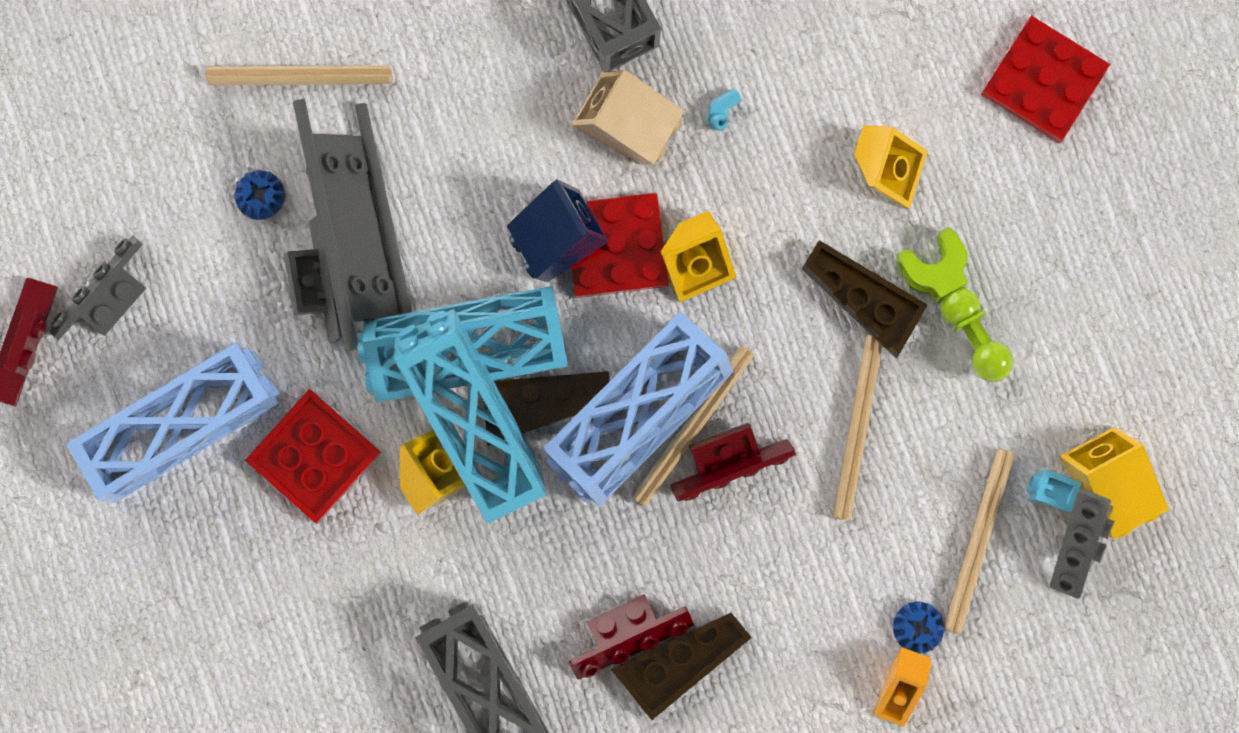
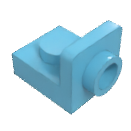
[1027,469,1082,513]

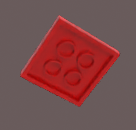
[980,15,1111,144]
[571,193,669,298]
[245,388,382,524]

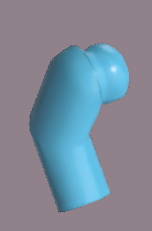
[707,88,742,131]

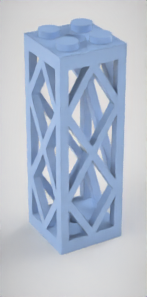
[543,311,734,507]
[66,342,280,503]

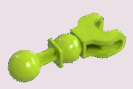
[896,227,1014,382]

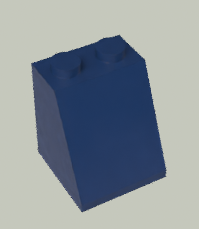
[507,179,609,283]

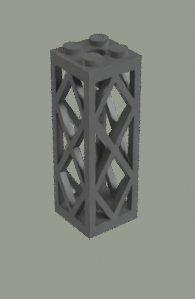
[566,0,661,72]
[415,602,550,733]

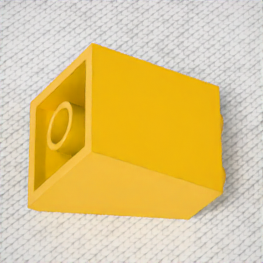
[1060,427,1169,540]

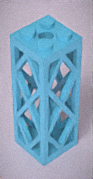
[358,286,568,403]
[394,309,546,524]

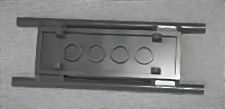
[293,99,412,352]

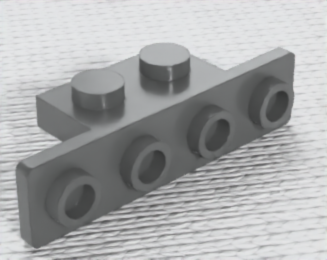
[284,216,343,343]
[50,236,146,340]
[1049,489,1115,599]

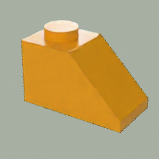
[874,647,932,727]

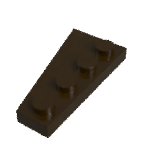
[802,240,928,358]
[484,371,610,446]
[611,612,752,720]

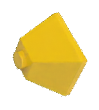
[854,125,928,209]
[661,211,737,303]
[400,430,466,515]

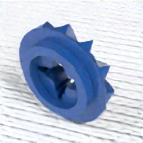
[234,169,285,220]
[893,602,945,654]

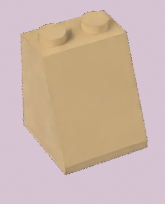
[571,69,684,165]

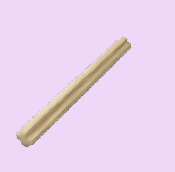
[206,66,393,85]
[833,334,882,521]
[632,346,754,506]
[945,449,1014,634]

